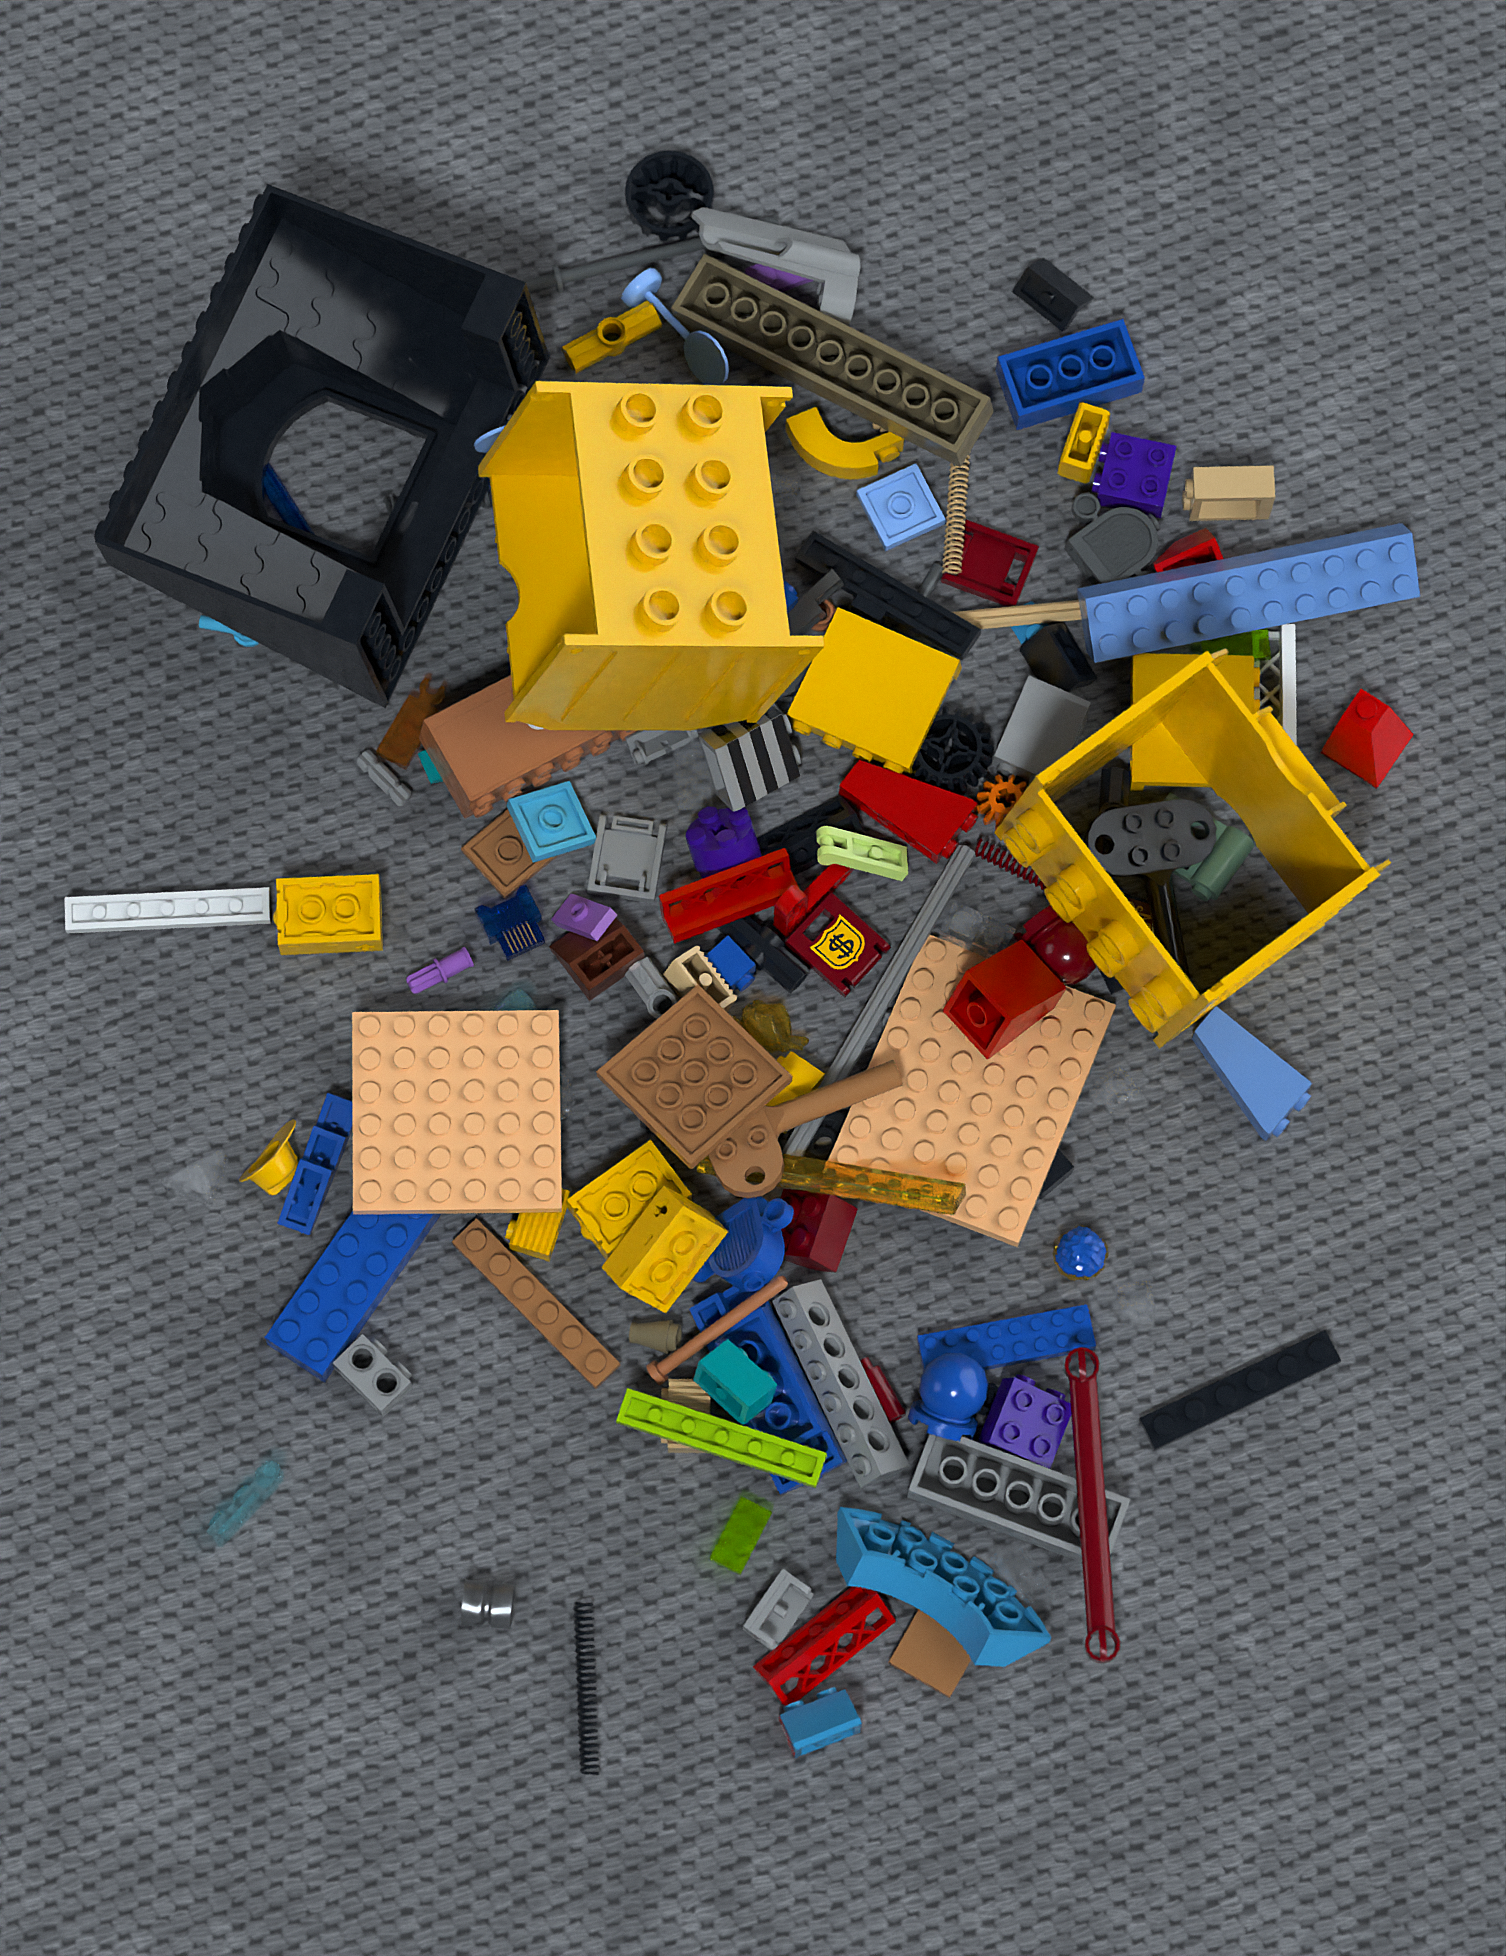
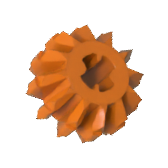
[977,774,1027,830]

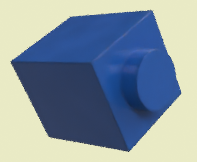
[704,936,756,992]

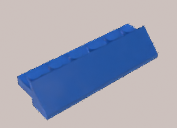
[689,1286,848,1495]

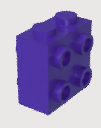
[1092,432,1177,518]
[977,1374,1071,1469]

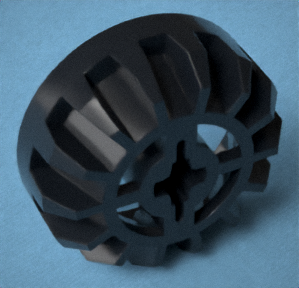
[625,150,714,242]

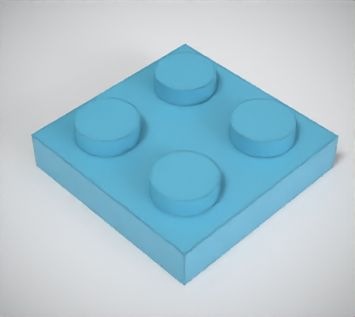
[506,781,596,863]

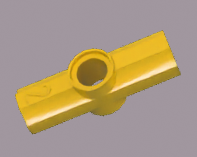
[562,300,662,374]

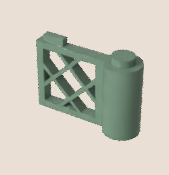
[1164,792,1255,901]

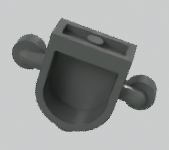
[1064,493,1161,585]

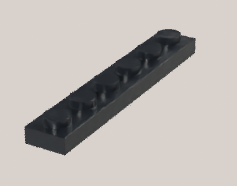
[795,531,981,660]
[1139,1330,1341,1451]

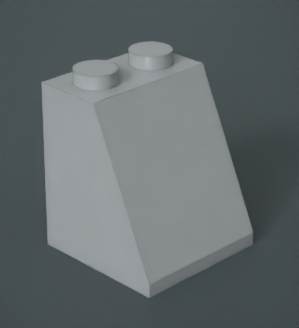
[993,675,1091,785]

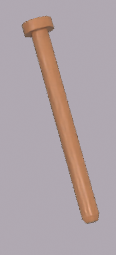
[646,1276,788,1385]

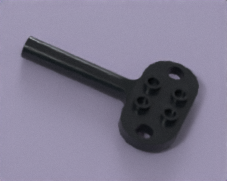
[1084,799,1216,982]

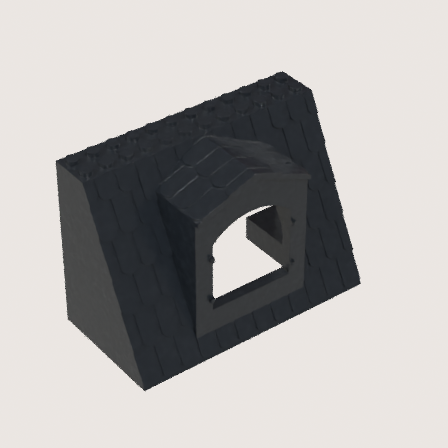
[94,184,550,708]

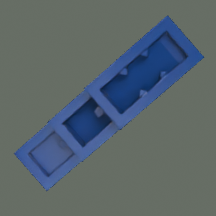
[277,1092,353,1235]

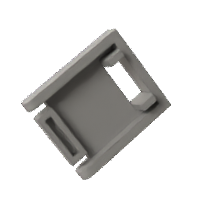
[587,814,667,904]

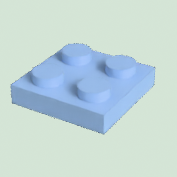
[856,463,946,551]

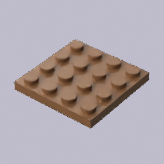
[596,985,792,1169]

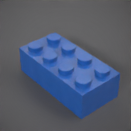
[995,319,1145,430]

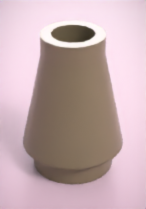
[629,1320,682,1354]

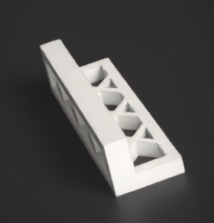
[1252,624,1297,746]

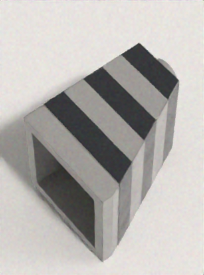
[698,706,801,812]

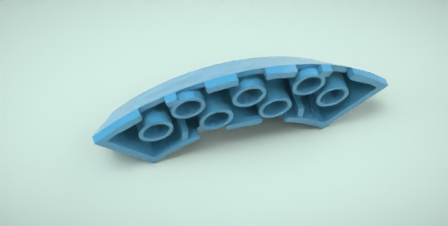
[836,1507,1051,1667]

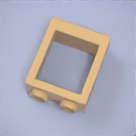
[1182,466,1275,521]

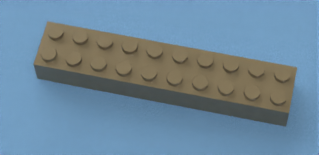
[671,254,994,468]

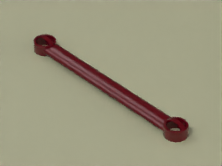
[1064,1347,1120,1664]

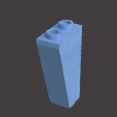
[1192,1006,1312,1141]

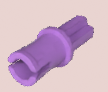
[406,947,474,994]

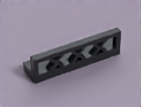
[737,795,864,881]

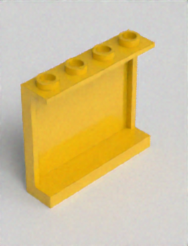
[786,607,962,776]
[1130,653,1260,791]

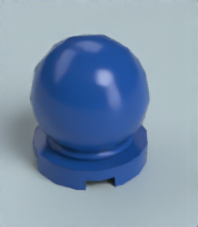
[908,1353,988,1441]

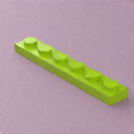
[616,1388,827,1488]

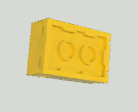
[273,874,383,955]
[567,1140,692,1260]
[601,1185,728,1313]

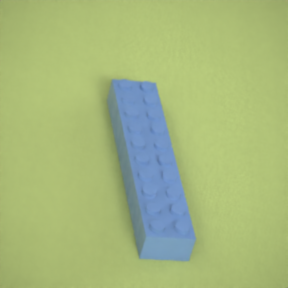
[1077,523,1420,663]

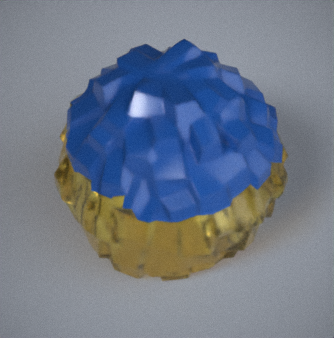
[1052,1225,1109,1281]

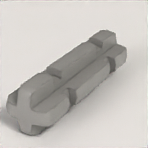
[356,750,412,806]

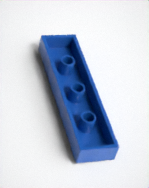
[917,1304,1096,1372]

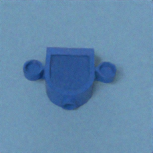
[692,1196,794,1292]

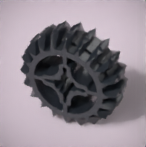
[912,706,994,794]

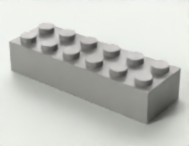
[907,1434,1131,1563]

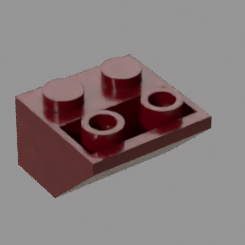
[780,1189,858,1273]

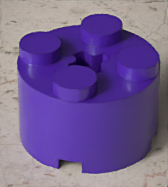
[685,806,761,878]

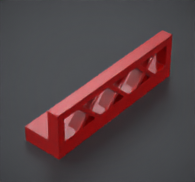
[658,848,800,944]
[753,1586,896,1707]

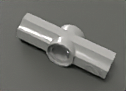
[624,957,680,1019]

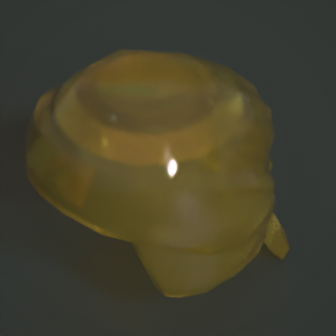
[740,999,809,1054]

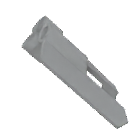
[691,207,860,326]

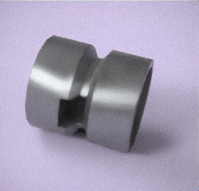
[461,1580,515,1629]

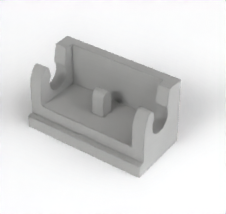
[743,1569,814,1651]

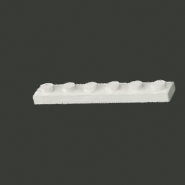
[65,887,271,934]

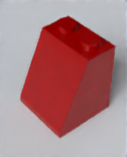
[942,939,1067,1059]

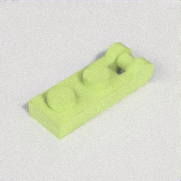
[816,826,908,881]

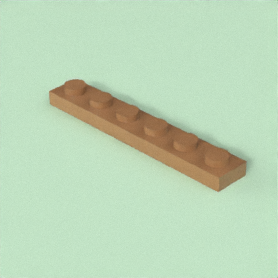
[451,1218,621,1390]

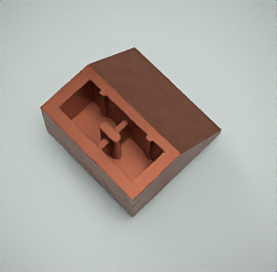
[549,918,644,1001]

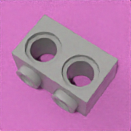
[332,1334,413,1417]

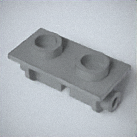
[625,730,698,765]

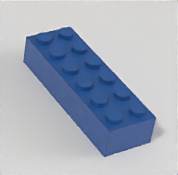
[265,1211,441,1383]

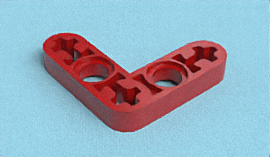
[773,864,854,937]

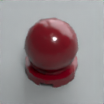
[1014,905,1096,985]

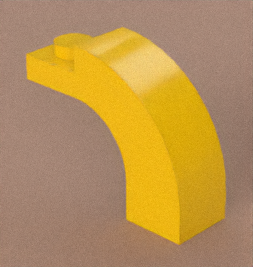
[785,407,904,479]

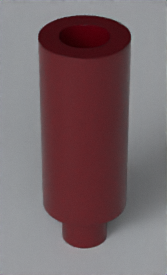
[860,1357,907,1424]

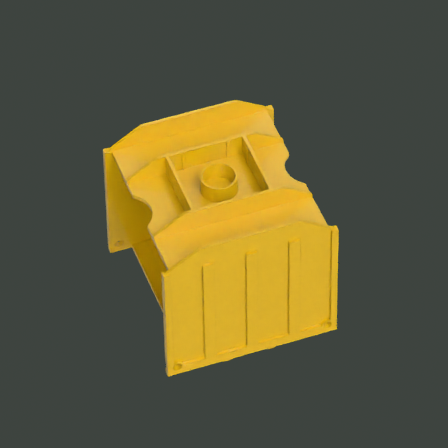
[478,381,824,730]
[994,648,1391,1049]

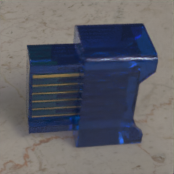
[474,884,545,961]

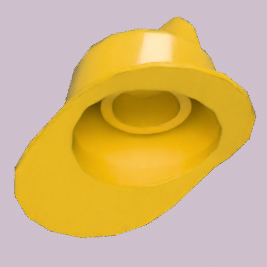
[239,1119,298,1196]

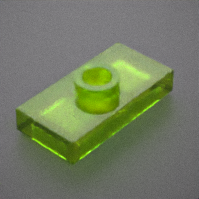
[1201,628,1272,662]
[709,1496,772,1576]

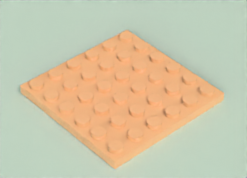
[352,1010,562,1215]

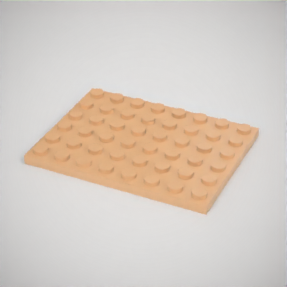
[824,935,1116,1248]

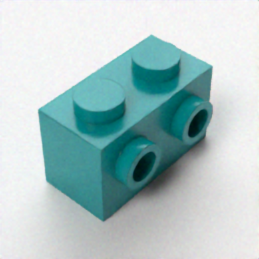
[693,1339,777,1426]

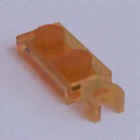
[376,678,445,770]

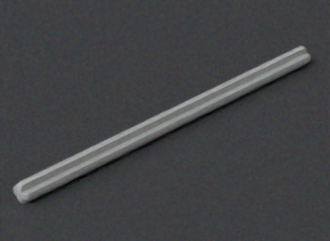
[782,845,975,1164]

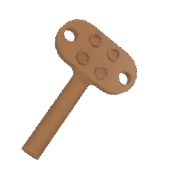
[708,1060,903,1198]

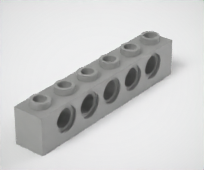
[772,1279,910,1489]

